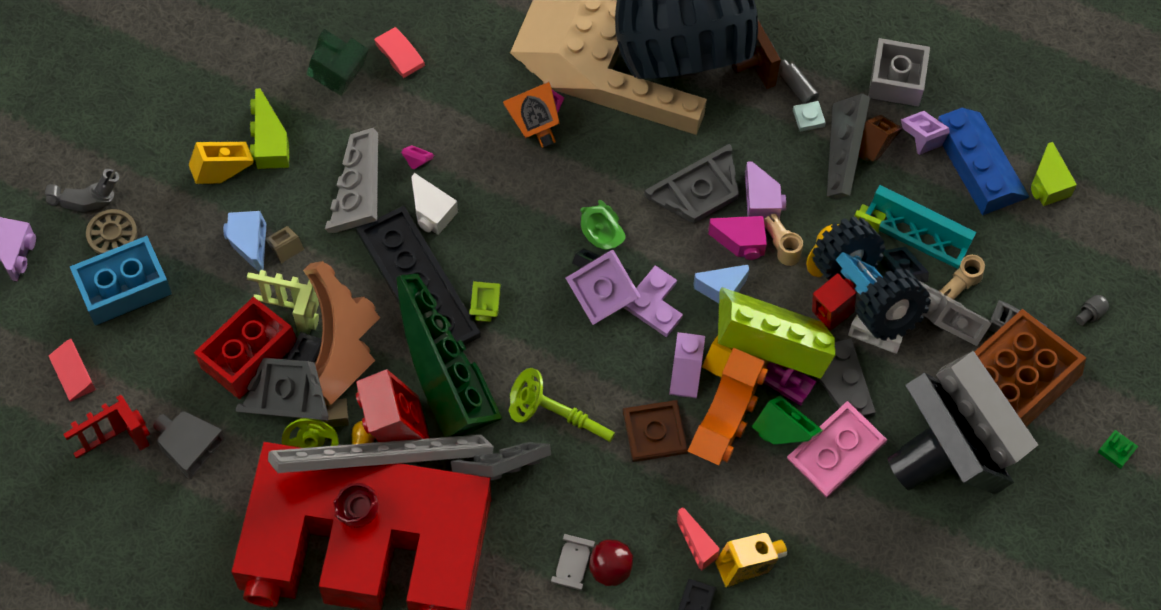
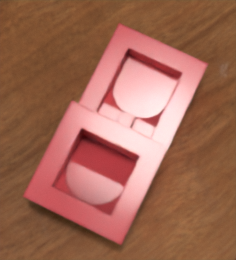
[374,27,425,78]

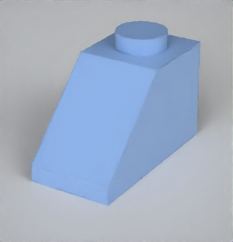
[223,211,266,271]

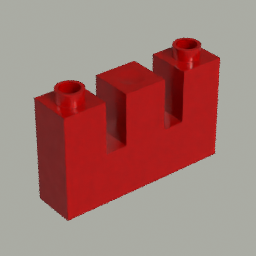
[232,442,492,610]

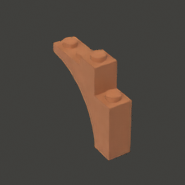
[303,261,380,405]

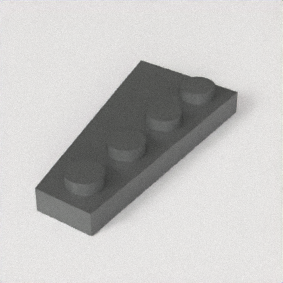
[827,93,870,199]

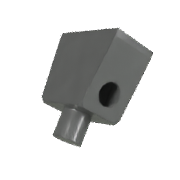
[153,411,225,479]

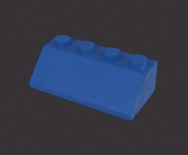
[938,108,1029,216]

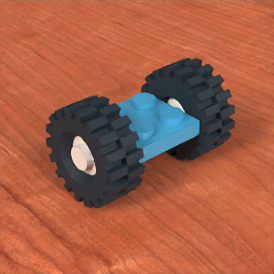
[812,217,931,341]

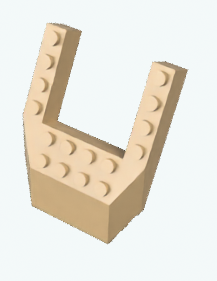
[510,0,707,135]

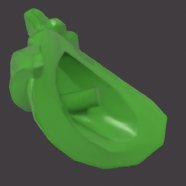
[580,200,625,250]

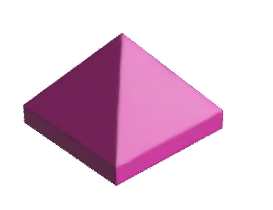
[401,145,434,169]

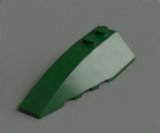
[396,274,502,437]

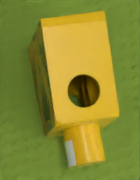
[715,533,787,588]

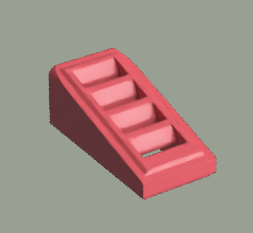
[677,508,720,571]

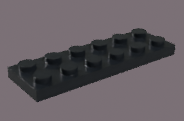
[356,206,481,345]

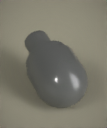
[1075,295,1109,325]

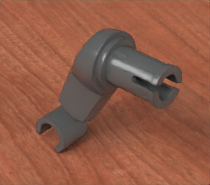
[45,169,119,212]

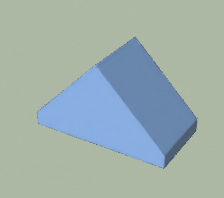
[694,265,749,303]

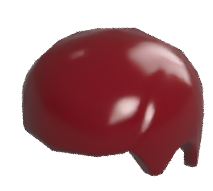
[333,483,379,527]
[589,539,633,586]

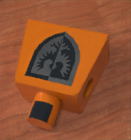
[503,82,560,148]

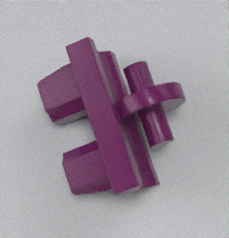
[763,362,816,406]

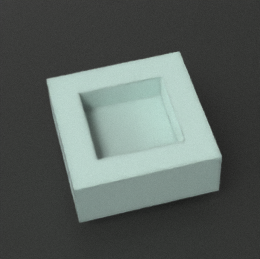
[793,101,826,132]

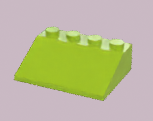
[718,287,835,379]

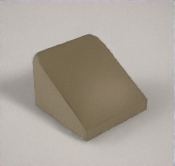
[265,226,304,263]
[321,398,349,428]

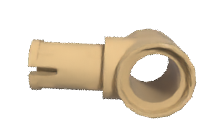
[764,214,803,266]
[939,254,985,300]

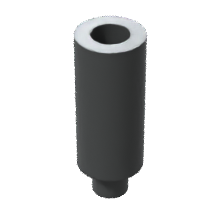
[779,60,819,104]

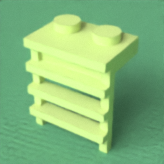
[247,270,319,335]

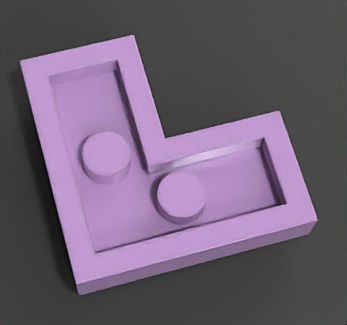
[623,266,683,337]

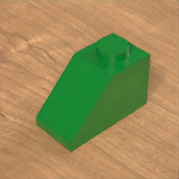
[752,396,823,444]

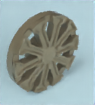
[86,209,137,254]

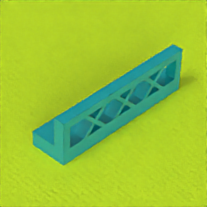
[865,185,976,269]

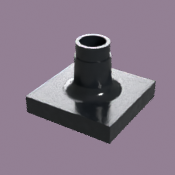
[887,372,1014,494]

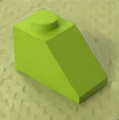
[1031,142,1077,206]

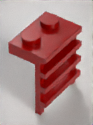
[63,395,150,459]

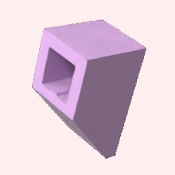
[0,217,36,281]

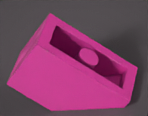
[708,216,767,260]

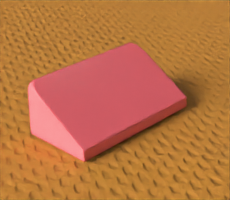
[49,339,96,402]

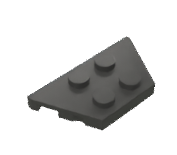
[644,144,739,224]
[236,358,329,421]

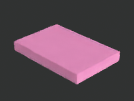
[787,401,887,498]

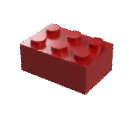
[194,296,297,399]
[356,369,430,442]

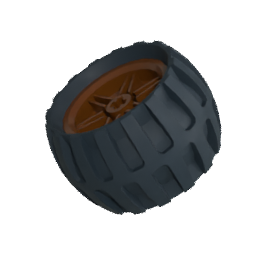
[615,0,758,79]

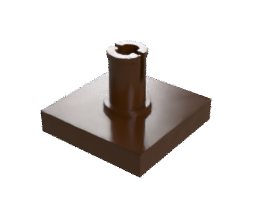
[732,20,781,89]

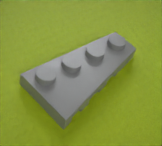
[325,128,378,233]

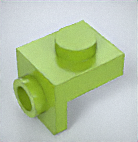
[469,281,501,322]

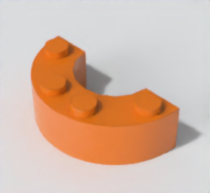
[688,347,768,465]

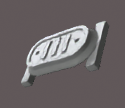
[551,534,595,591]

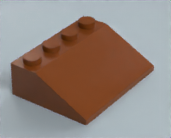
[975,309,1086,427]

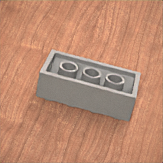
[936,351,1038,469]

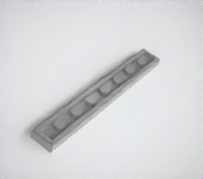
[268,435,494,473]

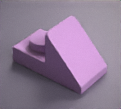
[901,111,950,155]

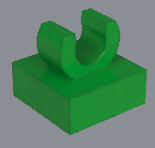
[1098,430,1138,469]

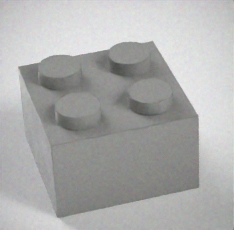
[868,38,930,107]

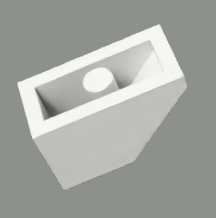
[411,173,458,235]

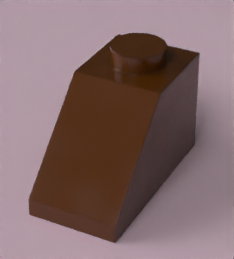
[858,115,903,161]

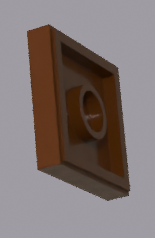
[622,400,688,462]

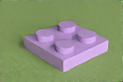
[566,250,641,325]

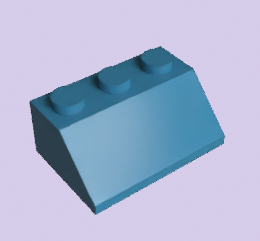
[70,236,172,325]

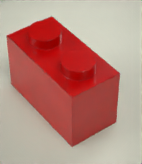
[812,273,856,331]

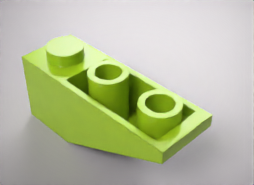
[250,88,289,169]

